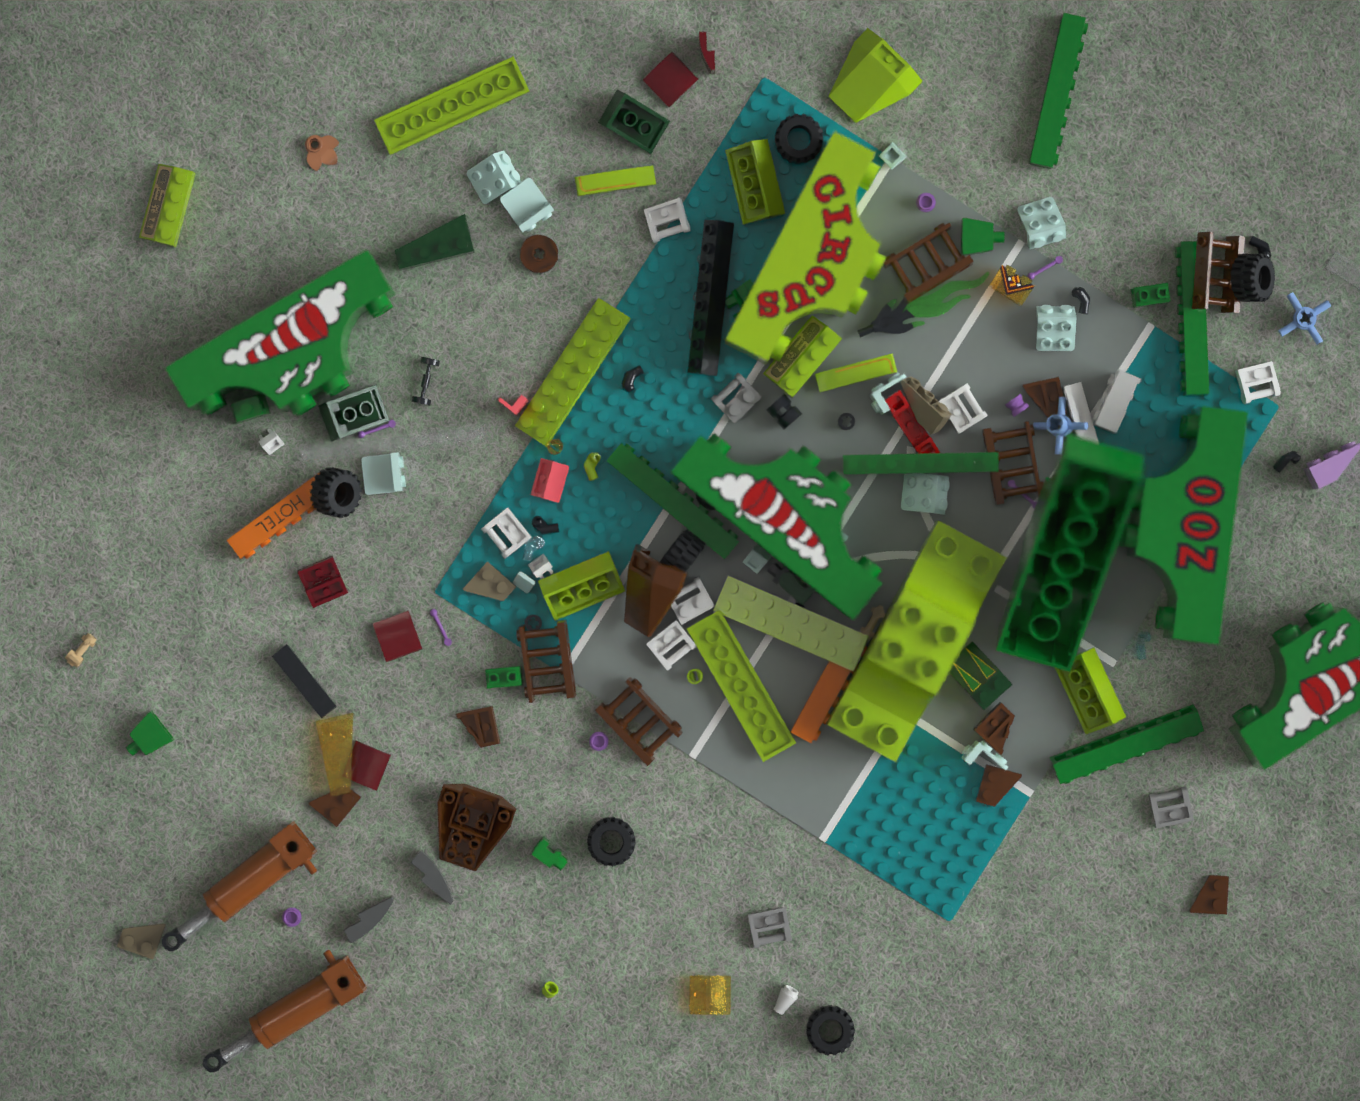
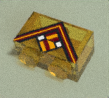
[989,265,1034,307]

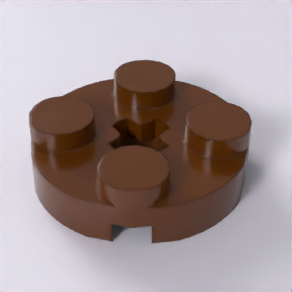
[520,235,558,273]

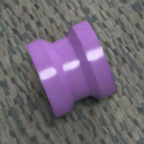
[1005,394,1029,417]

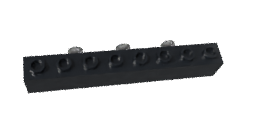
[687,220,734,376]

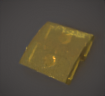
[689,975,731,1015]

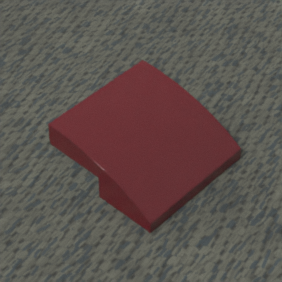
[698,32,715,75]
[643,52,698,107]
[297,555,348,608]
[373,610,423,662]
[342,741,391,791]

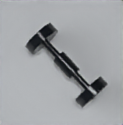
[411,357,440,406]

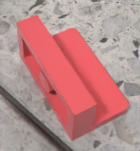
[498,395,529,416]
[531,458,569,503]

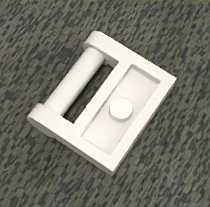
[644,198,690,243]
[1235,361,1280,404]
[939,383,988,434]
[481,508,532,559]
[671,576,715,625]
[646,620,697,671]

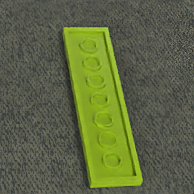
[374,56,530,156]
[515,298,631,447]
[713,576,869,671]
[687,610,796,762]

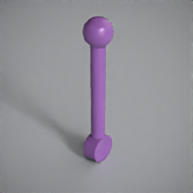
[1027,256,1063,280]
[357,420,396,438]
[1008,480,1037,509]
[430,609,452,646]

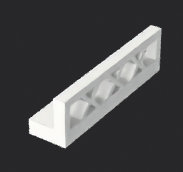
[1062,382,1099,443]

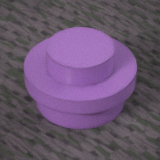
[916,193,936,212]
[589,732,608,751]
[282,908,302,927]

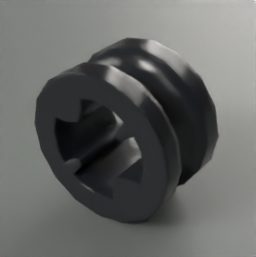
[838,413,855,430]
[525,614,542,631]

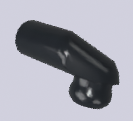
[1248,235,1271,258]
[1072,287,1090,314]
[622,365,644,392]
[1273,451,1301,473]
[532,516,559,535]

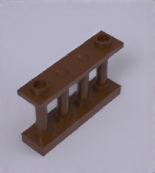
[883,223,974,304]
[1192,232,1245,313]
[982,421,1044,505]
[516,619,577,703]
[595,677,683,766]

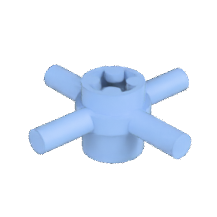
[1278,292,1331,345]
[1033,397,1088,455]

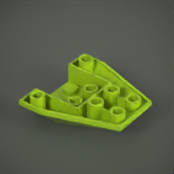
[828,28,923,123]

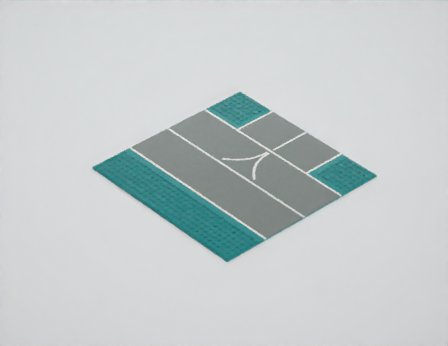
[435,78,1279,921]

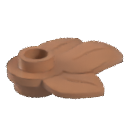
[305,135,339,171]

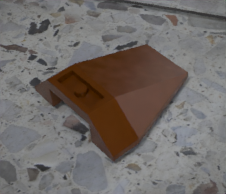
[624,544,687,637]
[437,784,516,871]

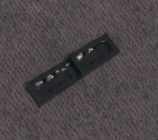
[272,645,337,718]

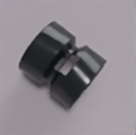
[766,394,802,430]

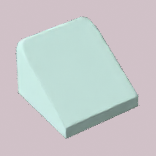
[879,142,907,169]
[743,544,771,574]
[513,571,535,593]

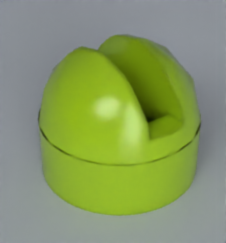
[687,669,703,684]
[542,981,559,998]

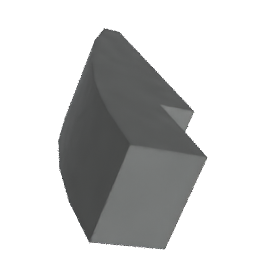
[411,849,454,905]
[344,896,395,944]

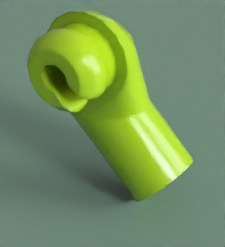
[583,452,601,481]

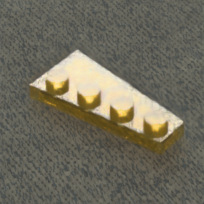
[316,713,354,796]

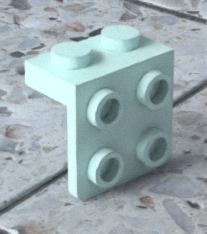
[467,150,522,204]
[500,177,554,232]
[1017,197,1066,250]
[1036,305,1077,351]
[869,373,906,415]
[361,452,406,495]
[901,473,950,515]
[961,741,1008,770]

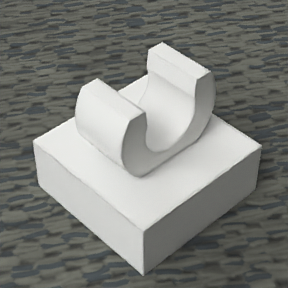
[259,429,284,455]
[528,554,553,579]

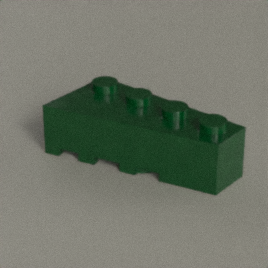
[394,214,475,271]

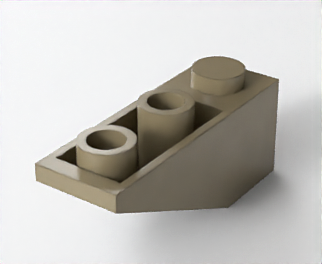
[900,376,952,435]

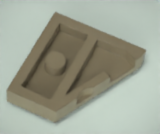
[463,561,516,601]
[117,923,166,959]

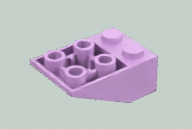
[1304,441,1360,490]

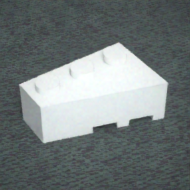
[1092,370,1141,434]

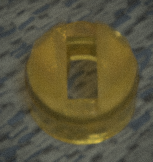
[547,439,563,455]

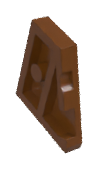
[1022,377,1067,418]
[974,702,1015,755]
[456,706,501,748]
[976,764,1022,807]
[309,785,361,827]
[1189,875,1229,915]

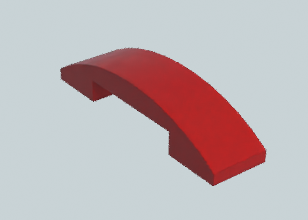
[884,390,940,454]

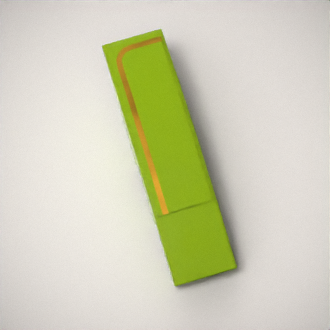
[574,165,656,196]
[815,353,897,392]

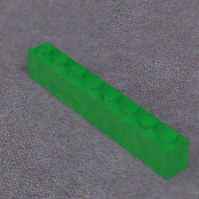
[1029,13,1088,169]
[1175,241,1209,396]
[606,443,739,560]
[843,452,999,474]
[1049,704,1204,784]

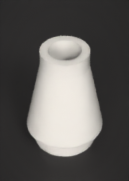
[774,985,799,1015]

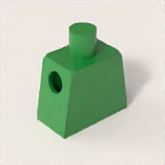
[961,218,1005,256]
[230,395,271,424]
[126,711,175,756]

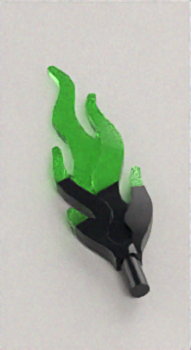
[857,272,989,338]

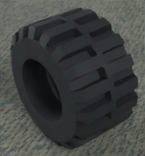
[775,114,823,164]
[1231,254,1275,302]
[310,467,362,518]
[659,529,705,572]
[587,817,635,866]
[806,1005,855,1056]

